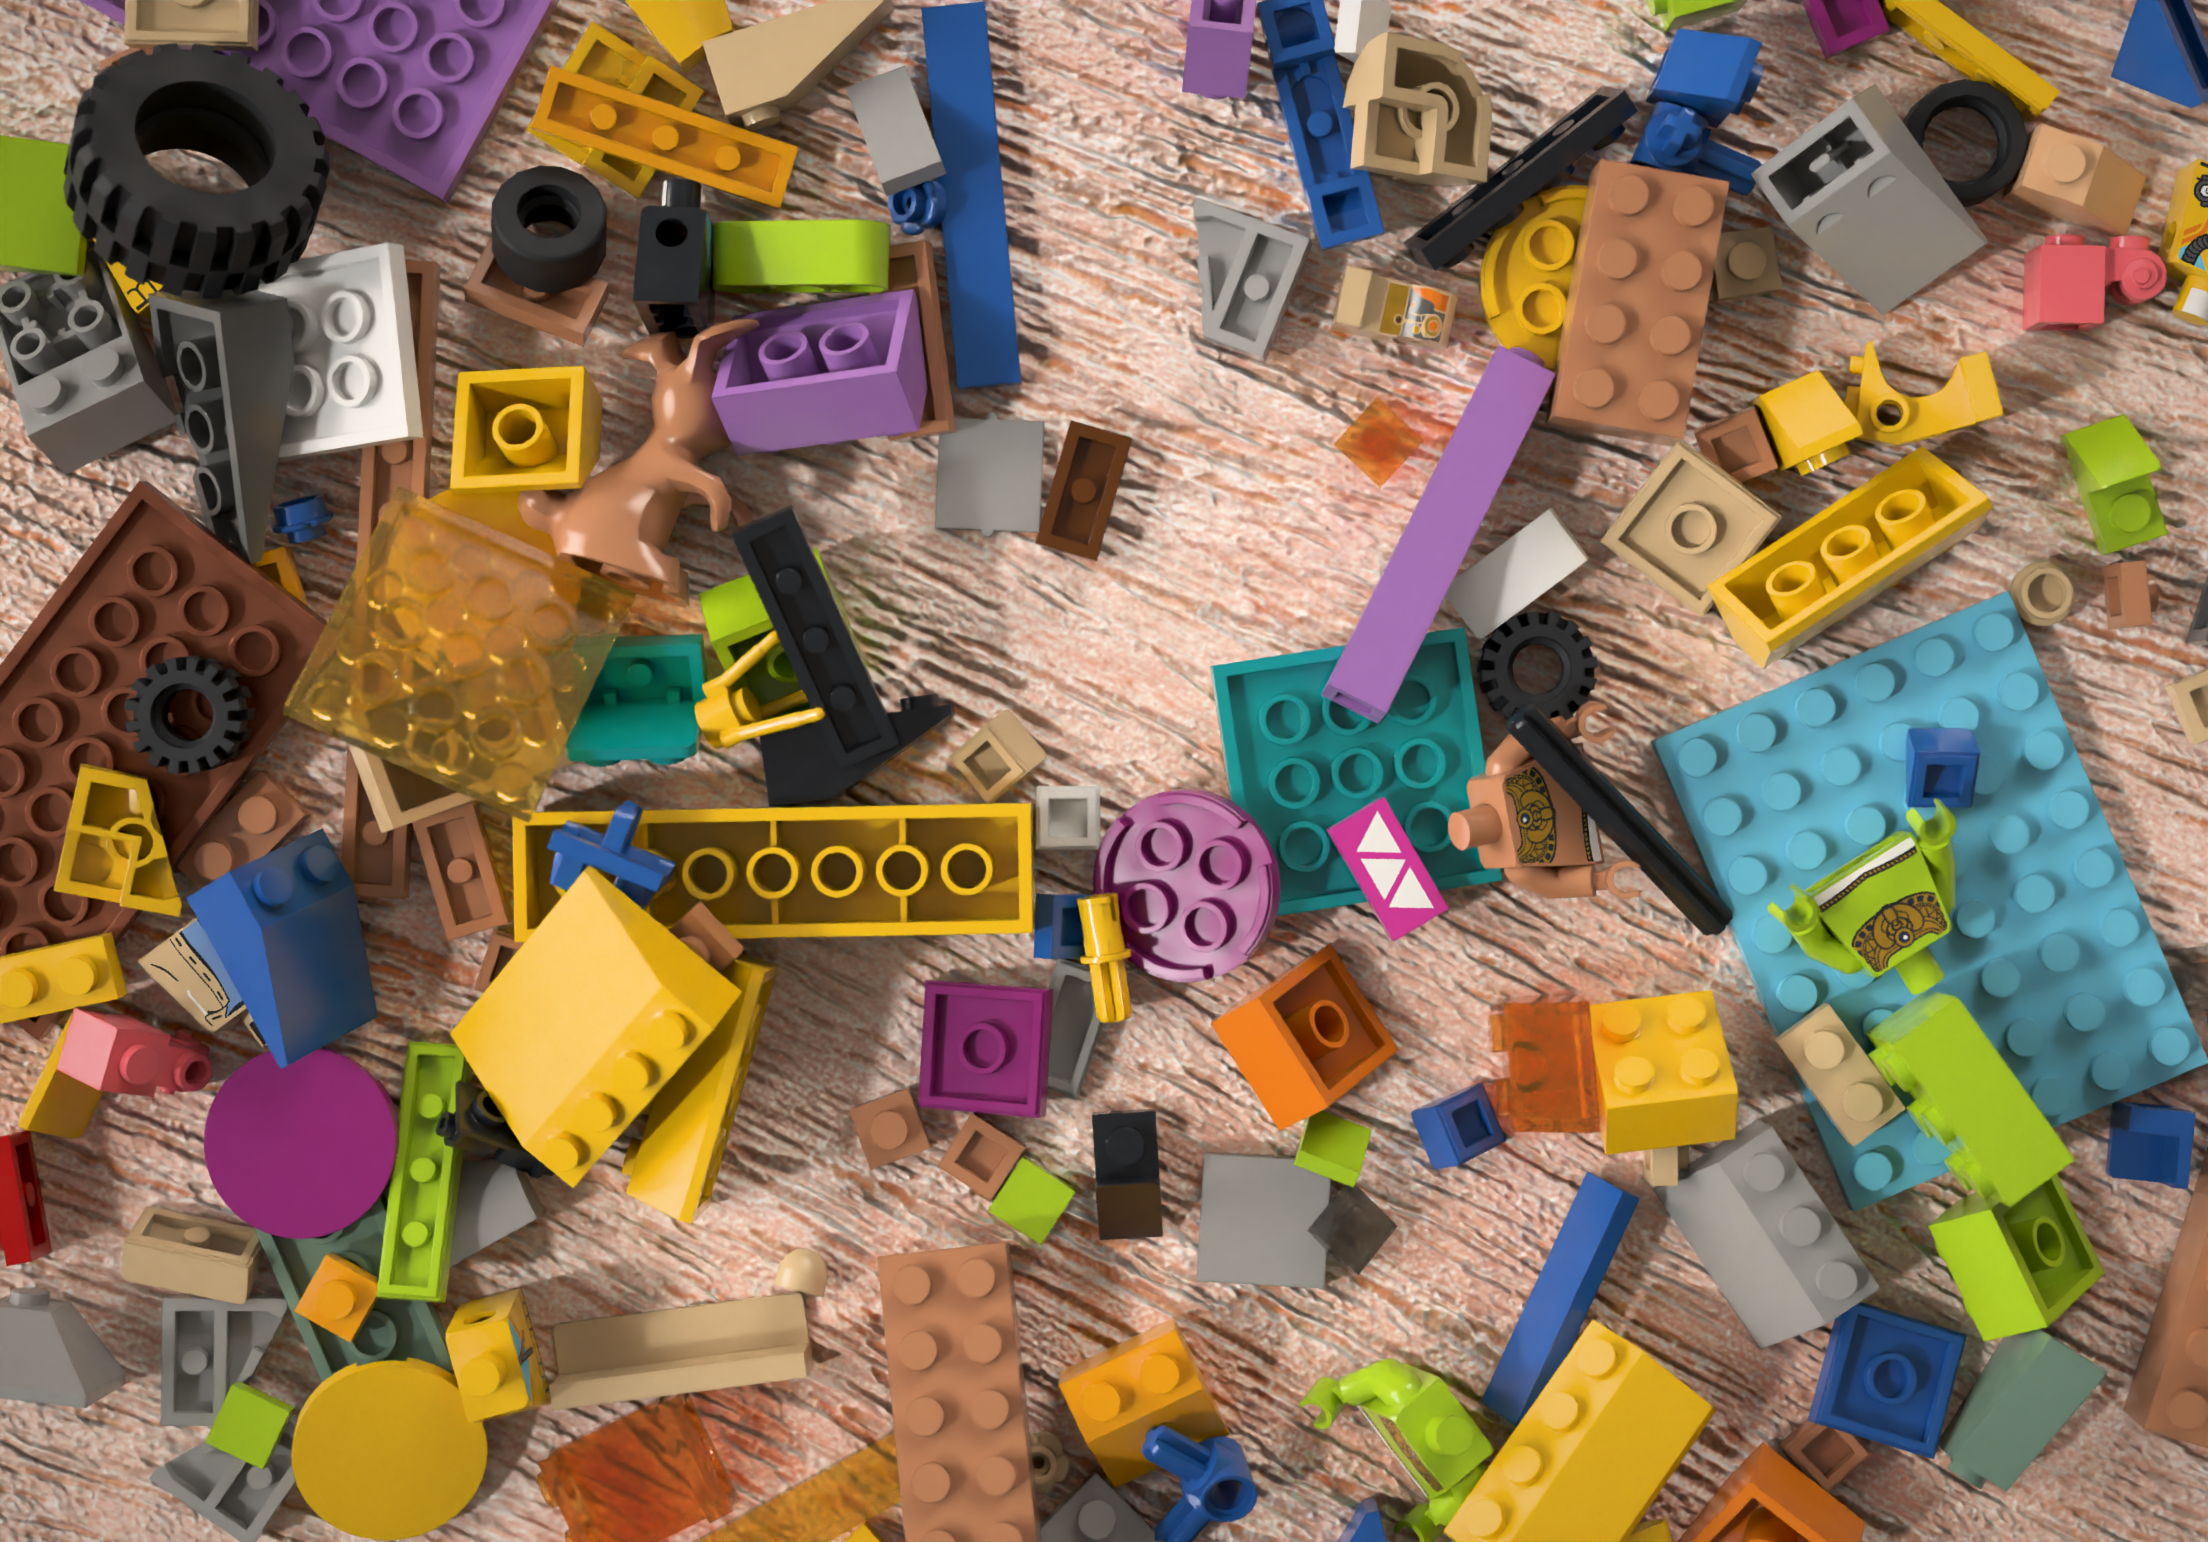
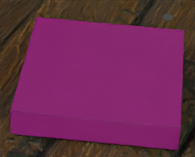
[918,979,1053,1118]

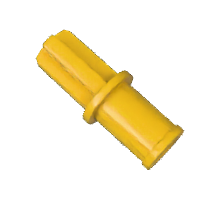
[1076,893,1132,1023]

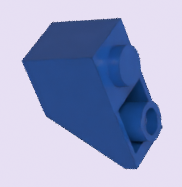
[1645,28,1765,129]

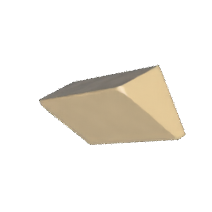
[122,1206,265,1305]

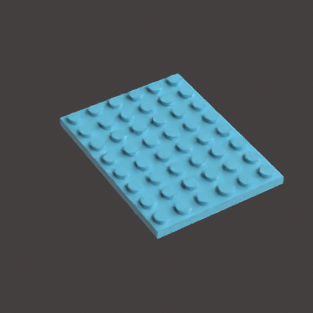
[1650,591,2208,1212]

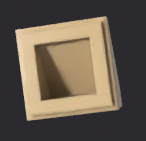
[949,710,1047,803]

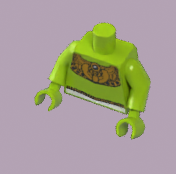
[1767,798,1957,995]
[1299,1358,1494,1542]

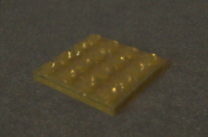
[284,486,637,823]

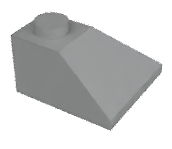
[0,1287,126,1408]

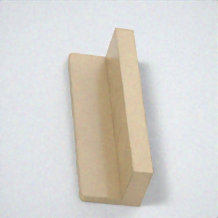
[549,1292,813,1411]

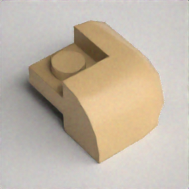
[1343,32,1492,186]

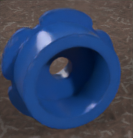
[888,179,947,236]
[271,494,334,544]

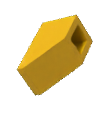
[1748,370,1863,476]

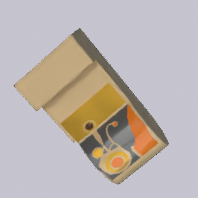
[1330,265,1458,350]

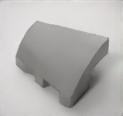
[383,1158,546,1267]

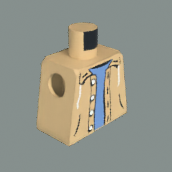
[138,918,267,1048]

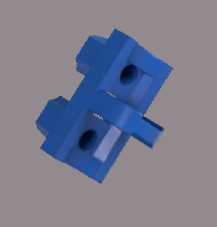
[547,800,677,911]

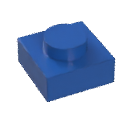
[1033,893,1092,959]

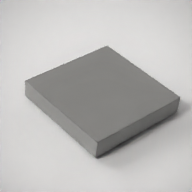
[1197,1151,1331,1289]

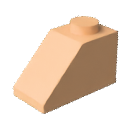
[2002,124,2146,237]

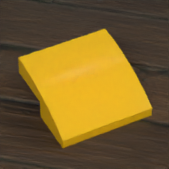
[525,21,704,199]

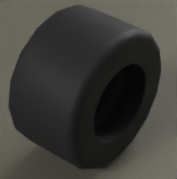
[491,166,607,293]

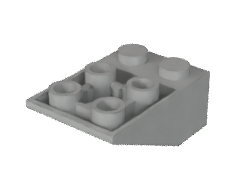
[1751,84,1988,315]
[0,241,177,475]

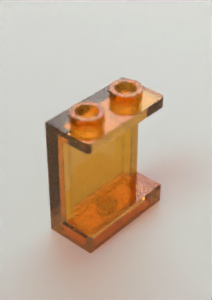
[537,1393,740,1542]

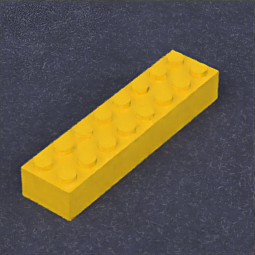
[512,803,1035,942]

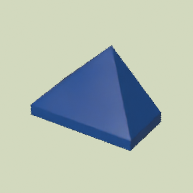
[2111,0,2208,108]

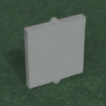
[935,413,1045,537]

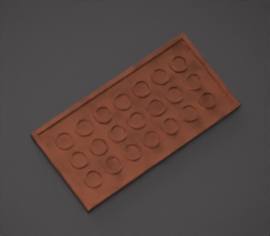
[0,481,350,1041]

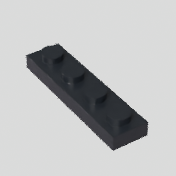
[1403,86,1638,271]
[731,505,899,770]

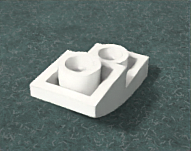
[1445,507,1589,641]

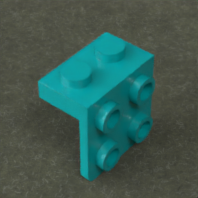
[566,634,708,767]

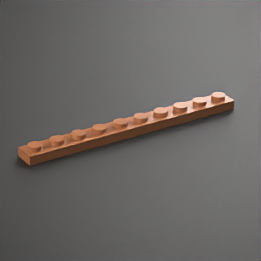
[341,260,441,899]

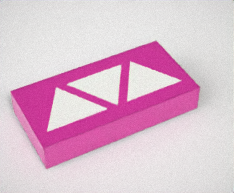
[1326,797,1449,941]

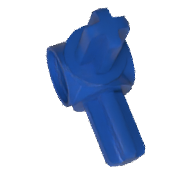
[1630,101,1762,196]
[1141,1425,1258,1542]

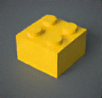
[1583,990,1739,1155]

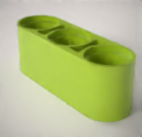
[711,219,891,294]

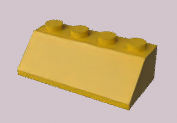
[1707,446,1993,669]
[622,954,779,1224]
[1443,1320,1716,1542]

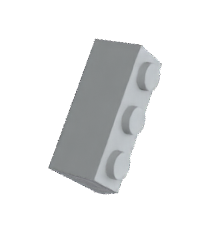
[1653,1119,1880,1349]

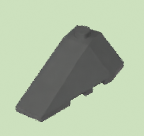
[148,289,294,564]

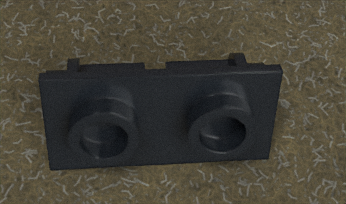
[436,1080,555,1179]

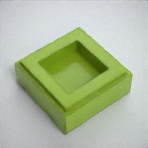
[1293,1111,1372,1187]
[988,1155,1076,1245]
[205,1381,295,1470]

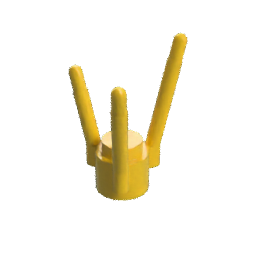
[695,630,825,749]

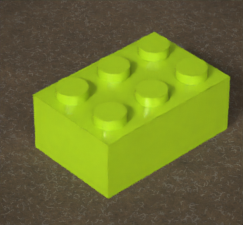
[1865,989,2075,1207]

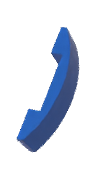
[1257,0,1385,251]

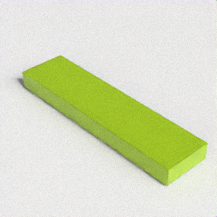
[376,1041,473,1303]

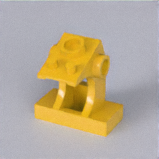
[1845,341,2004,448]

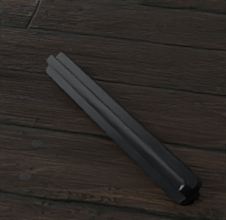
[1506,704,1733,936]

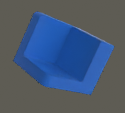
[2106,1101,2196,1189]

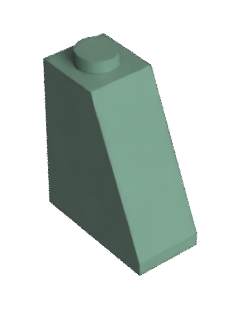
[1938,1329,2107,1492]

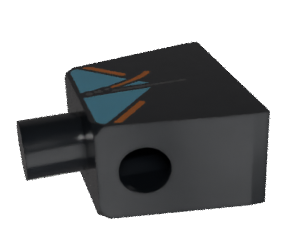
[633,178,715,339]

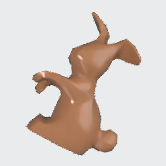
[518,319,759,608]

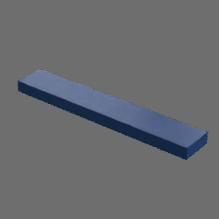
[921,2,1022,391]

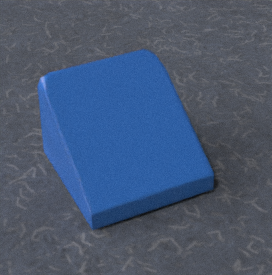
[1906,728,1980,808]
[1411,1082,1506,1169]

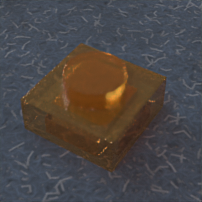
[1334,397,1425,488]

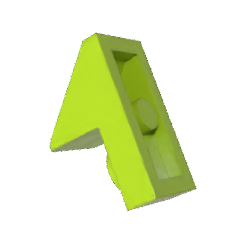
[2061,414,2168,556]

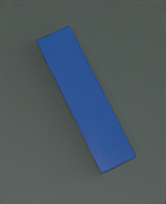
[1481,1171,1640,1426]

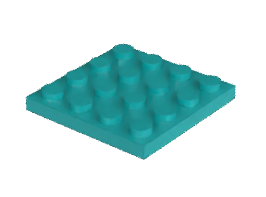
[1210,627,1503,916]

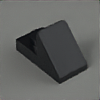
[1092,1109,1163,1240]

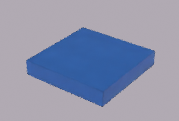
[1807,1302,1967,1459]

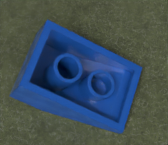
[186,828,378,1069]

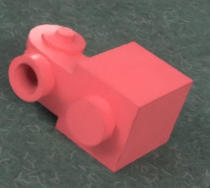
[2022,234,2167,332]
[57,1008,213,1097]

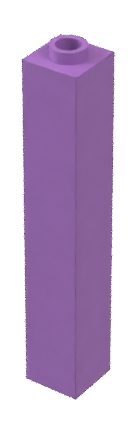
[1321,345,1556,724]

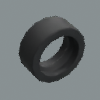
[1902,79,2028,207]

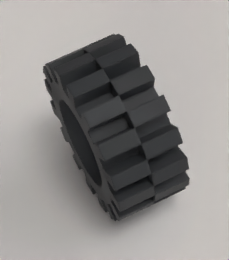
[1477,611,1598,721]
[125,656,255,774]

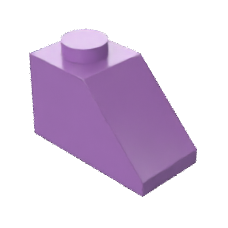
[1182,0,1256,99]

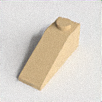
[702,0,894,131]

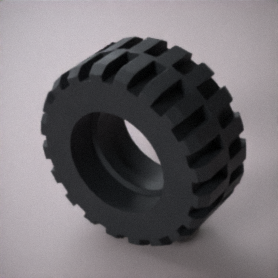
[63,43,330,299]

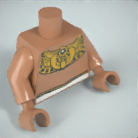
[1448,701,1642,899]

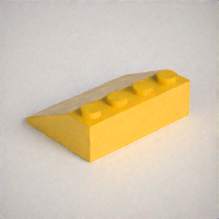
[450,865,742,1188]

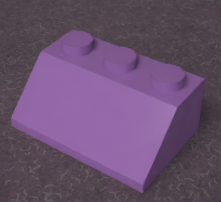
[711,289,927,456]

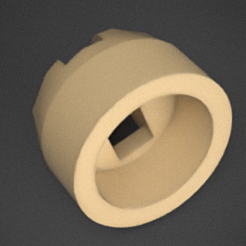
[774,1248,828,1297]

